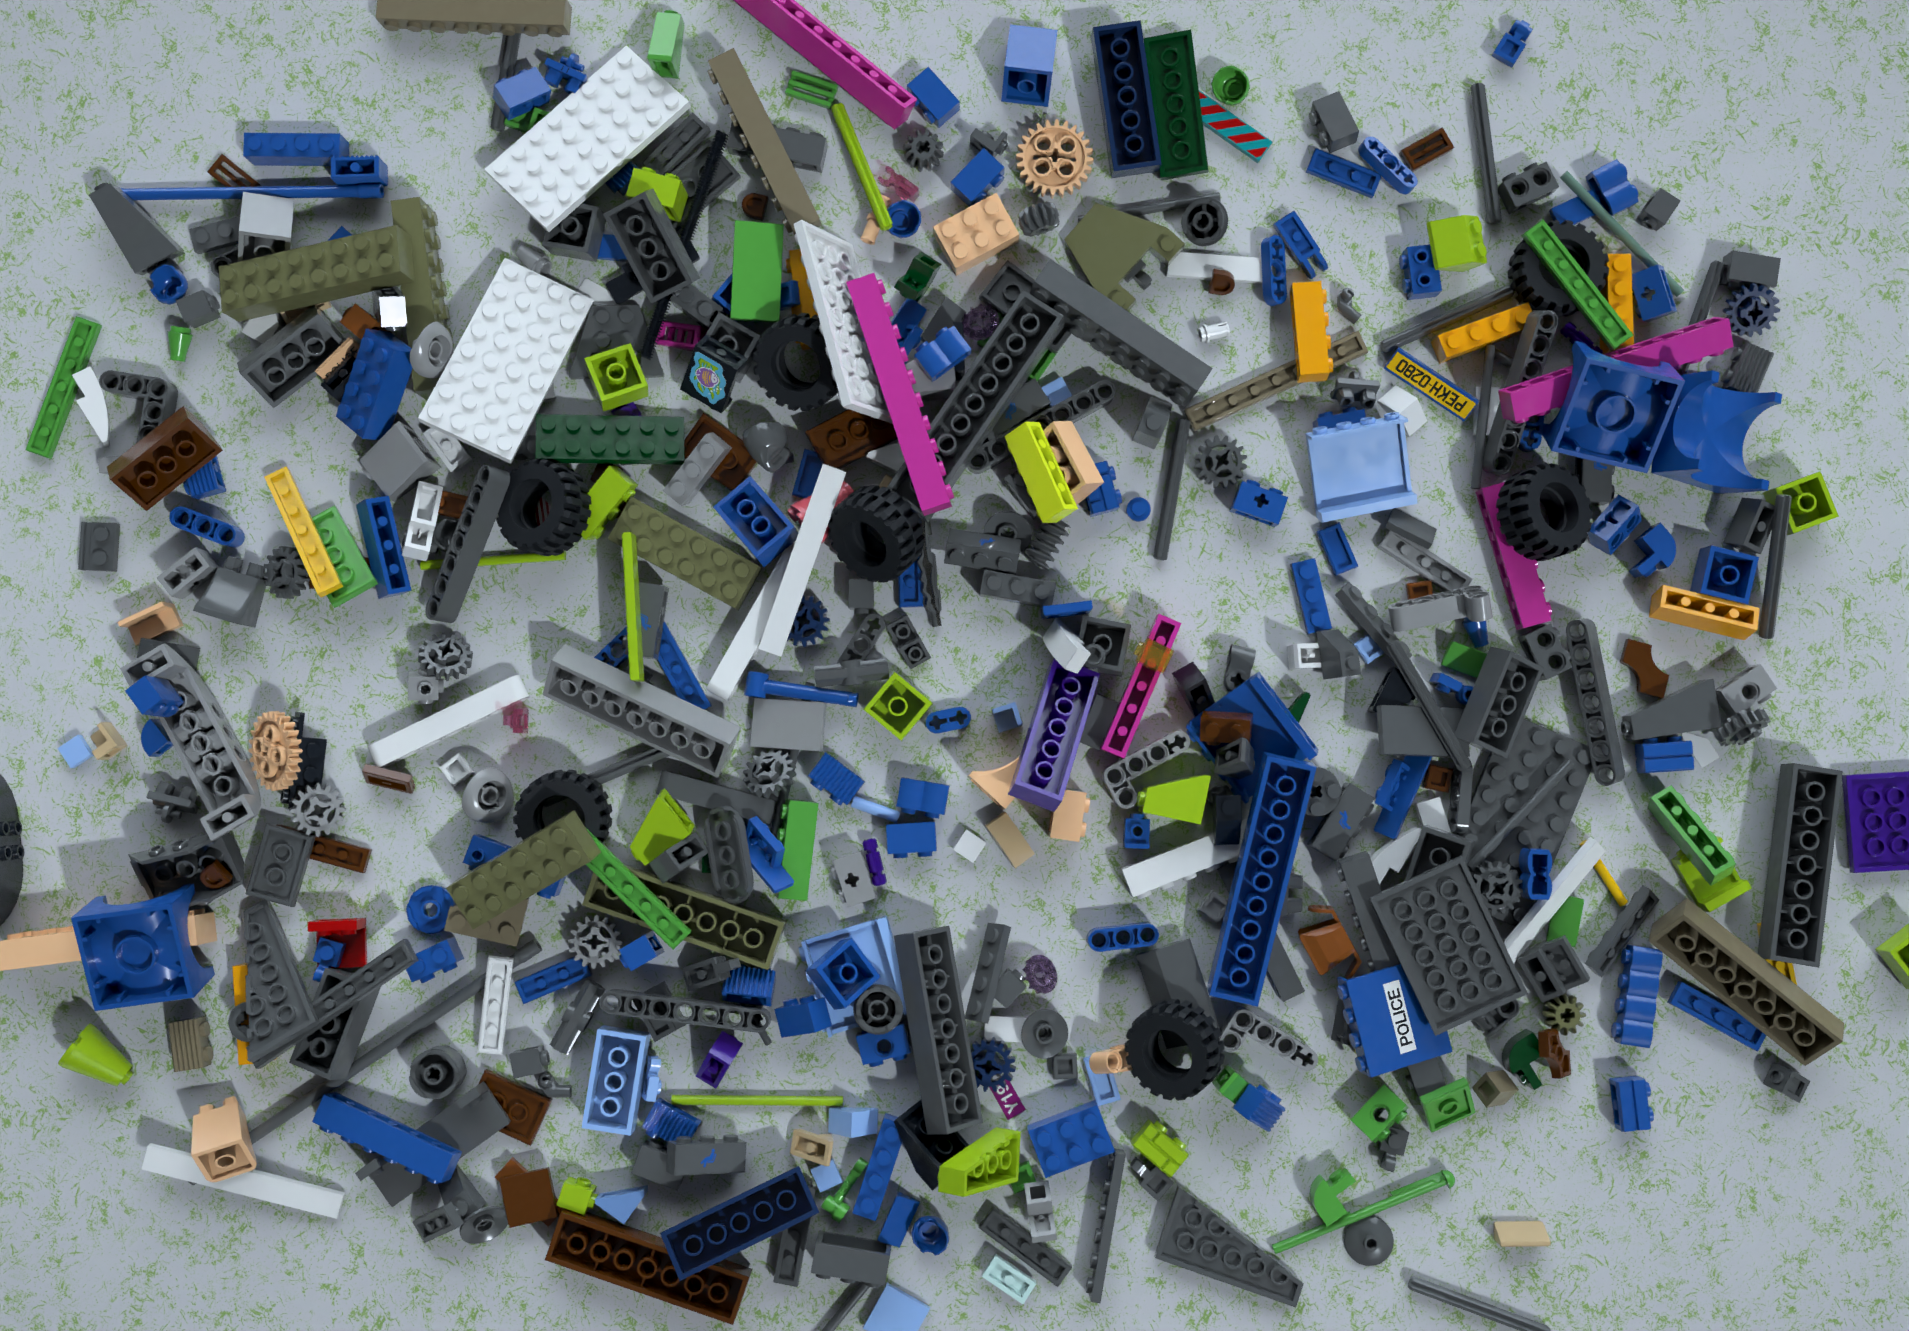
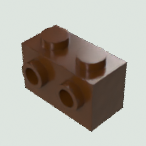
[1200,711,1253,746]

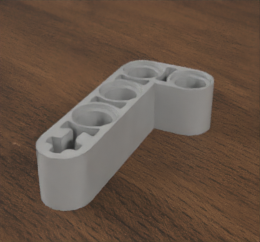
[1388,585,1493,632]
[1102,731,1190,809]
[1219,1006,1318,1071]

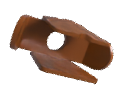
[1298,905,1362,979]

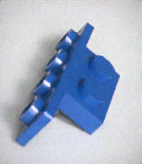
[891,298,927,364]
[1374,756,1432,840]
[744,816,794,893]

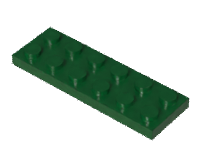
[1144,29,1209,181]
[535,414,684,465]

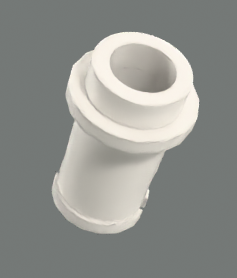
[1198,321,1230,344]

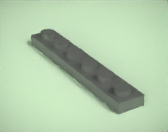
[1086,1148,1126,1303]

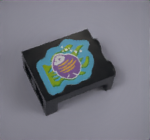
[680,335,748,413]

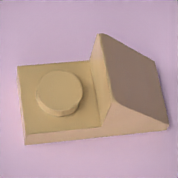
[790,1129,833,1166]

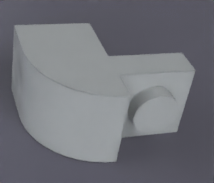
[1024,1180,1057,1243]

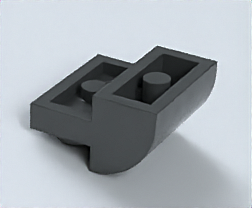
[1517,935,1590,1002]

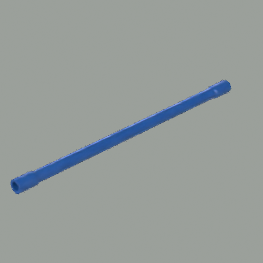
[119,184,384,201]

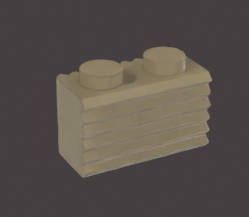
[168,1016,214,1072]

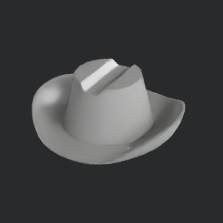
[410,321,453,378]
[462,767,514,823]

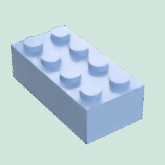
[581,1025,651,1136]

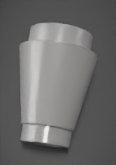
[516,245,552,276]

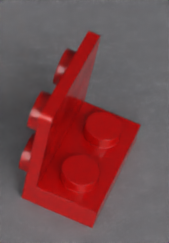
[307,918,367,968]

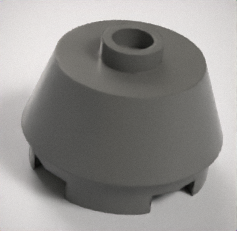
[1181,197,1228,246]
[853,984,903,1035]

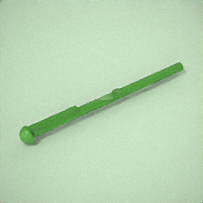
[1272,1170,1455,1254]

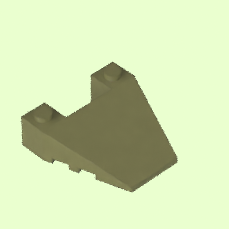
[1064,203,1185,311]

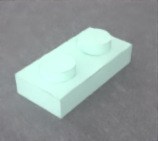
[982,1254,1037,1304]

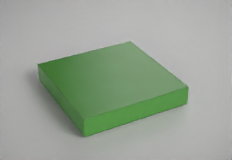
[1419,1077,1476,1133]

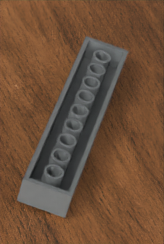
[887,290,1064,523]

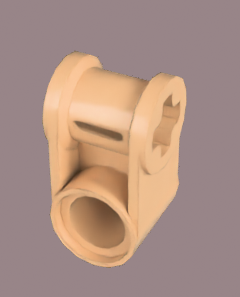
[1089,1044,1133,1074]

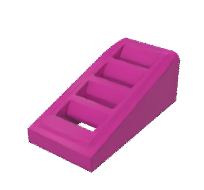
[655,321,708,351]

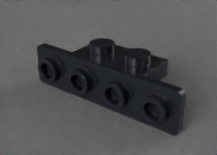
[606,240,700,304]
[280,712,327,809]

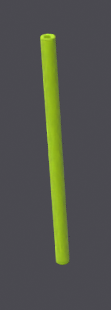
[671,1095,843,1106]

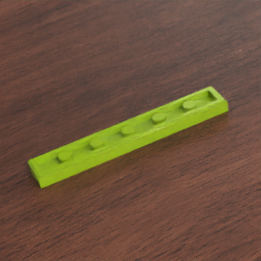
[622,532,644,682]

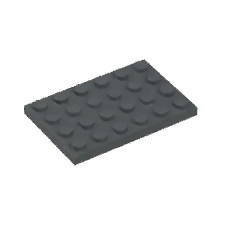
[1369,856,1528,1036]

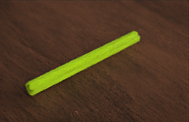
[832,103,892,231]

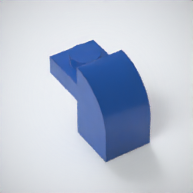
[1629,522,1676,578]

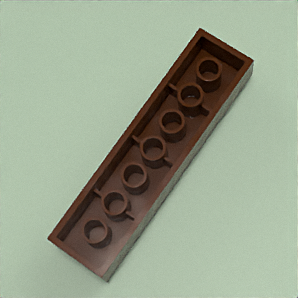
[545,1208,753,1325]

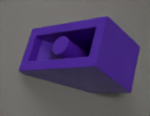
[696,1031,743,1089]

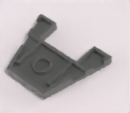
[569,305,664,380]

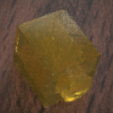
[1133,638,1174,674]

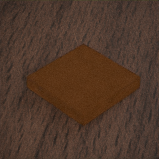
[499,1167,559,1228]

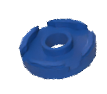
[406,885,456,934]

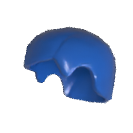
[887,200,921,238]
[150,264,188,305]
[911,1215,949,1256]

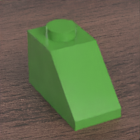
[1212,1064,1250,1104]

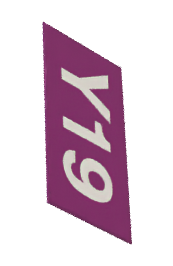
[989,1079,1026,1120]

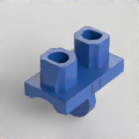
[544,53,587,94]

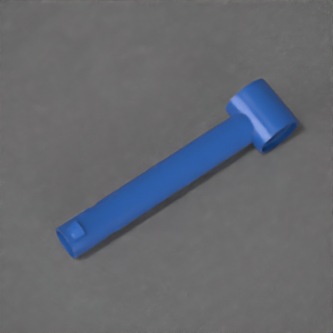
[744,671,859,707]

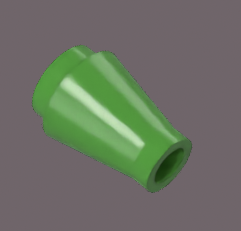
[167,326,193,362]

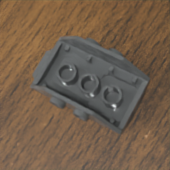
[128,833,245,906]

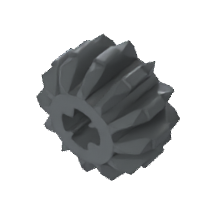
[903,130,944,172]
[1018,201,1060,237]

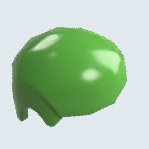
[1211,65,1250,106]

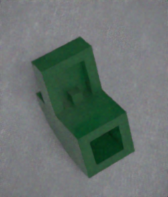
[894,252,942,302]
[1502,1029,1542,1090]

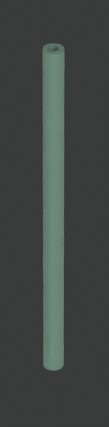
[1560,171,1684,297]

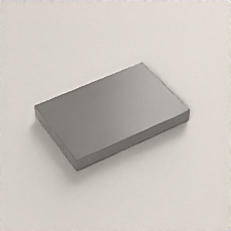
[750,698,827,752]

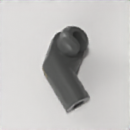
[1337,288,1362,324]
[538,1073,572,1098]

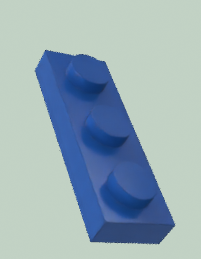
[1290,558,1332,634]

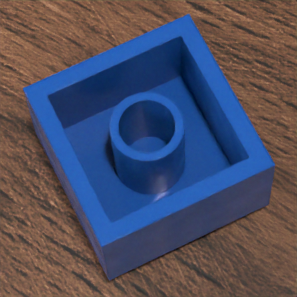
[1690,545,1759,605]
[805,938,880,1010]

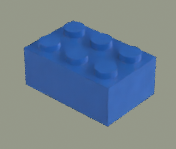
[713,476,799,567]
[1027,1100,1115,1178]

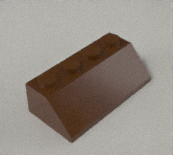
[107,406,223,511]

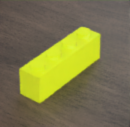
[1004,422,1078,523]

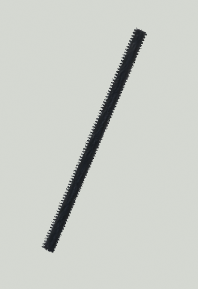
[639,130,729,360]

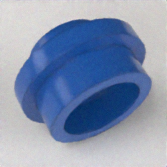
[1126,497,1151,522]

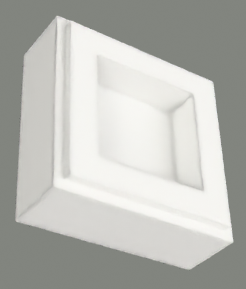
[439,753,475,787]
[953,829,987,863]

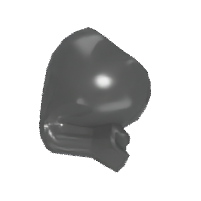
[742,422,794,473]

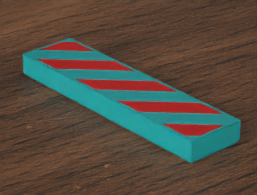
[1199,90,1273,163]

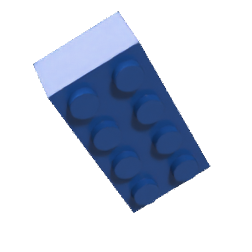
[336,328,413,440]

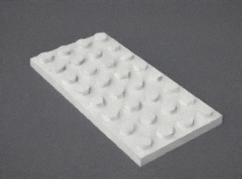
[484,46,691,232]
[794,220,893,424]
[418,258,594,464]

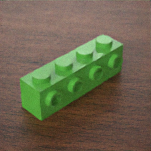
[1648,785,1736,886]
[774,799,819,901]

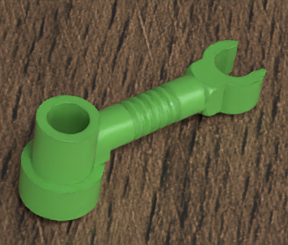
[821,1157,868,1223]

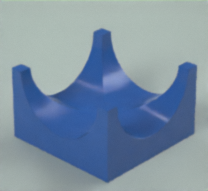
[1542,341,1685,473]
[1651,370,1782,494]
[71,884,215,1011]

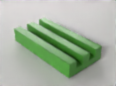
[785,70,838,110]

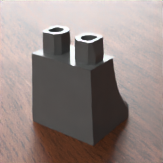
[193,556,266,628]

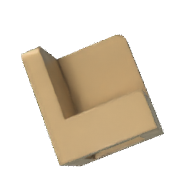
[90,722,128,760]

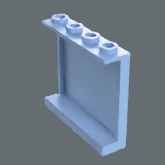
[1305,412,1418,523]
[799,915,907,1038]

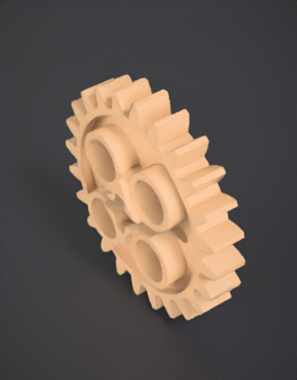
[1016,119,1094,199]
[248,711,303,791]

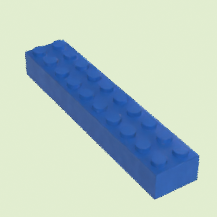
[1207,752,1317,1007]

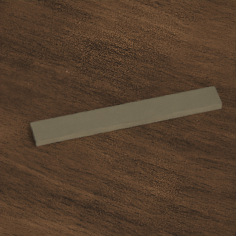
[1184,330,1369,432]

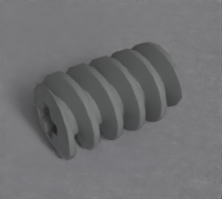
[1025,520,1071,570]

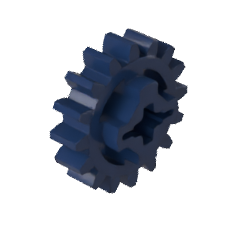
[1723,283,1780,337]
[787,595,830,648]
[970,1037,1016,1092]

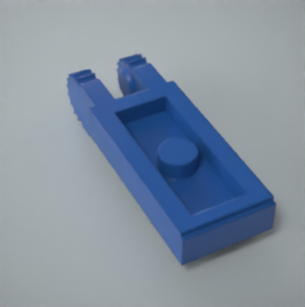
[1273,211,1328,280]

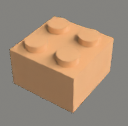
[1048,790,1090,842]

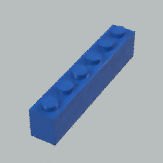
[312,1092,462,1184]

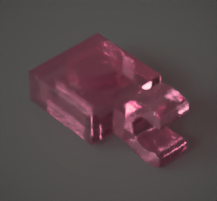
[878,166,919,203]
[503,709,529,734]

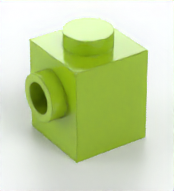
[556,1176,598,1215]

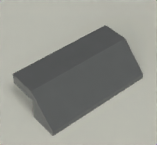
[1136,938,1221,1049]

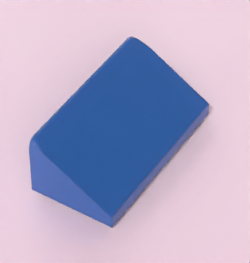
[877,1192,920,1248]

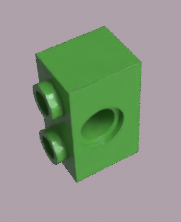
[1350,1084,1408,1143]

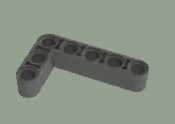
[99,370,178,443]

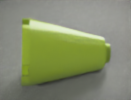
[58,1023,134,1087]

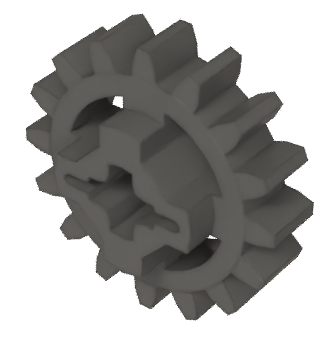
[1194,435,1247,489]
[263,546,310,599]
[418,633,473,681]
[1714,708,1771,747]
[743,748,796,799]
[1471,860,1523,915]

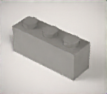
[663,432,732,506]

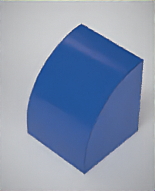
[141,719,173,757]

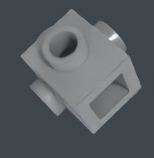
[408,668,444,704]

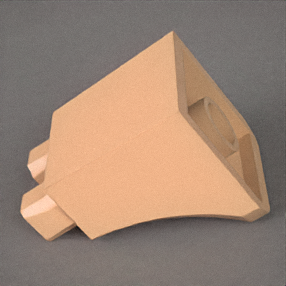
[967,756,1020,810]
[191,1096,257,1182]

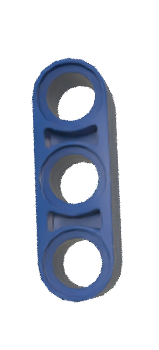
[169,506,245,548]
[1086,922,1159,952]

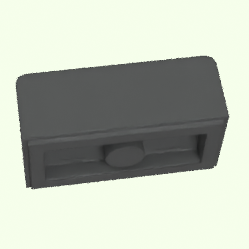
[921,297,967,343]

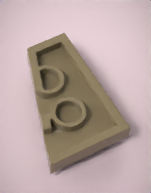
[444,898,529,947]

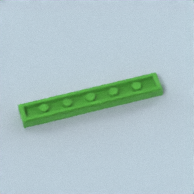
[1521,219,1633,351]
[25,316,102,459]
[585,827,691,950]

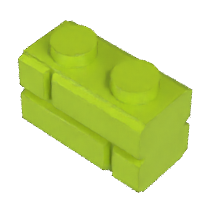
[1130,1119,1189,1177]

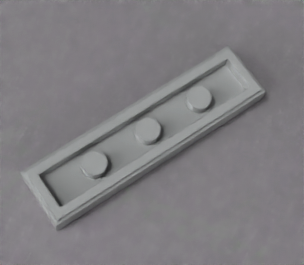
[1377,530,1473,591]

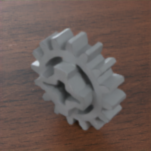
[289,783,346,837]
[568,915,623,969]

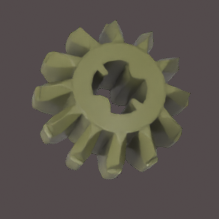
[1541,993,1586,1036]

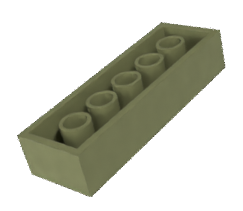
[608,496,762,611]
[446,810,601,929]

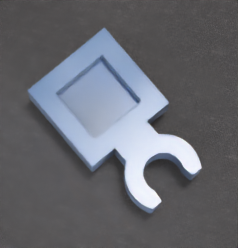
[641,1055,662,1102]

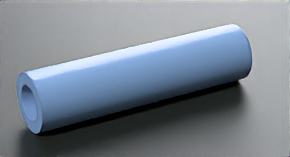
[851,796,900,823]

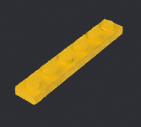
[264,466,344,598]

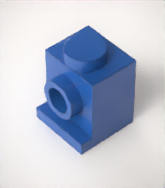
[1123,813,1150,849]

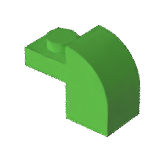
[1309,1168,1356,1227]

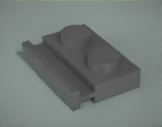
[78,522,120,572]
[633,981,687,1042]

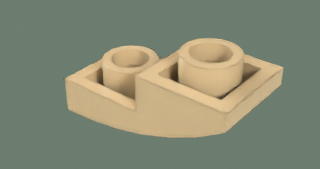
[985,812,1034,868]

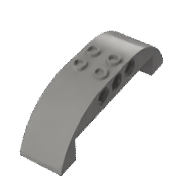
[120,644,261,841]

